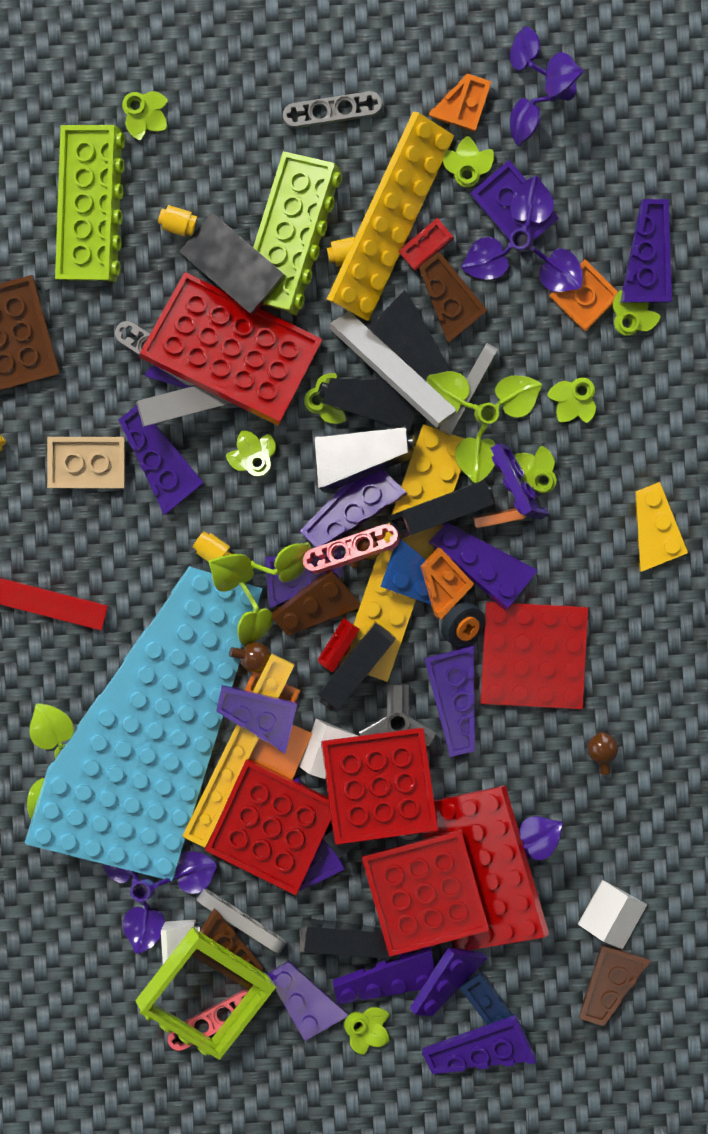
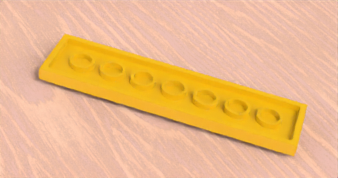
[327,111,454,321]

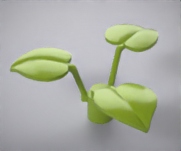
[426,371,542,483]
[208,542,311,646]
[27,703,74,820]

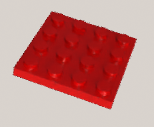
[480,602,588,709]
[321,728,438,845]
[205,759,331,895]
[362,829,489,957]

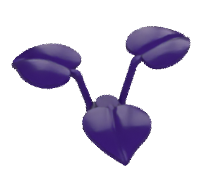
[510,26,584,146]
[461,176,583,292]
[520,816,563,860]
[102,851,217,954]

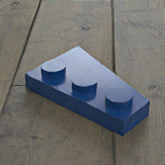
[380,539,432,605]

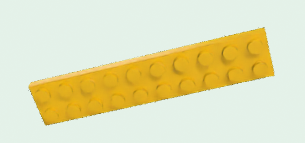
[340,424,464,682]

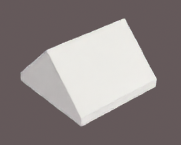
[299,719,358,779]
[578,880,647,949]

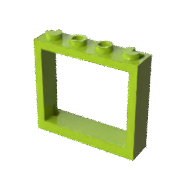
[135,927,276,1060]

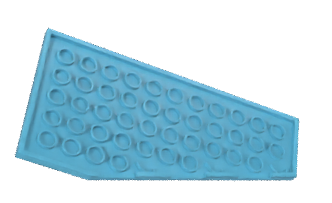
[25,566,262,881]

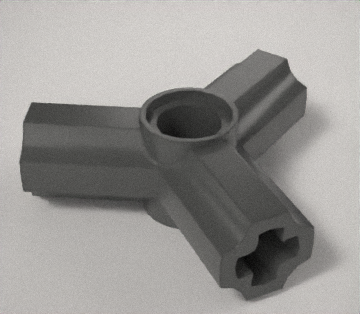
[359,684,436,749]

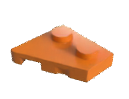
[428,73,492,132]
[420,548,474,620]

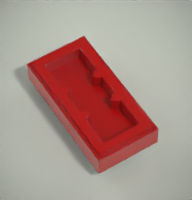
[399,218,455,272]
[317,618,360,672]

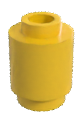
[158,205,198,237]
[327,237,355,267]
[192,531,232,562]

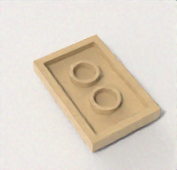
[47,437,125,488]

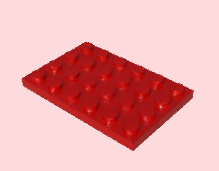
[139,272,322,426]
[422,785,549,950]

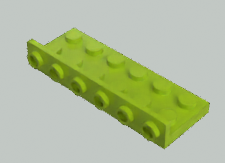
[55,125,125,283]
[253,151,342,315]

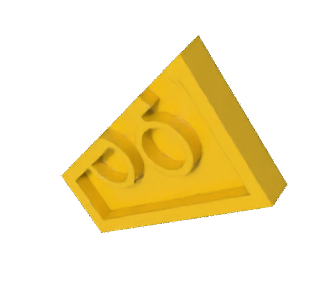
[635,482,688,572]

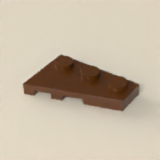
[419,251,488,344]
[191,908,263,990]
[578,944,651,1026]

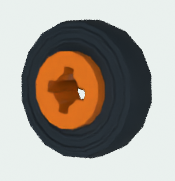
[441,602,485,647]

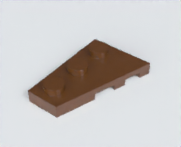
[272,570,361,635]

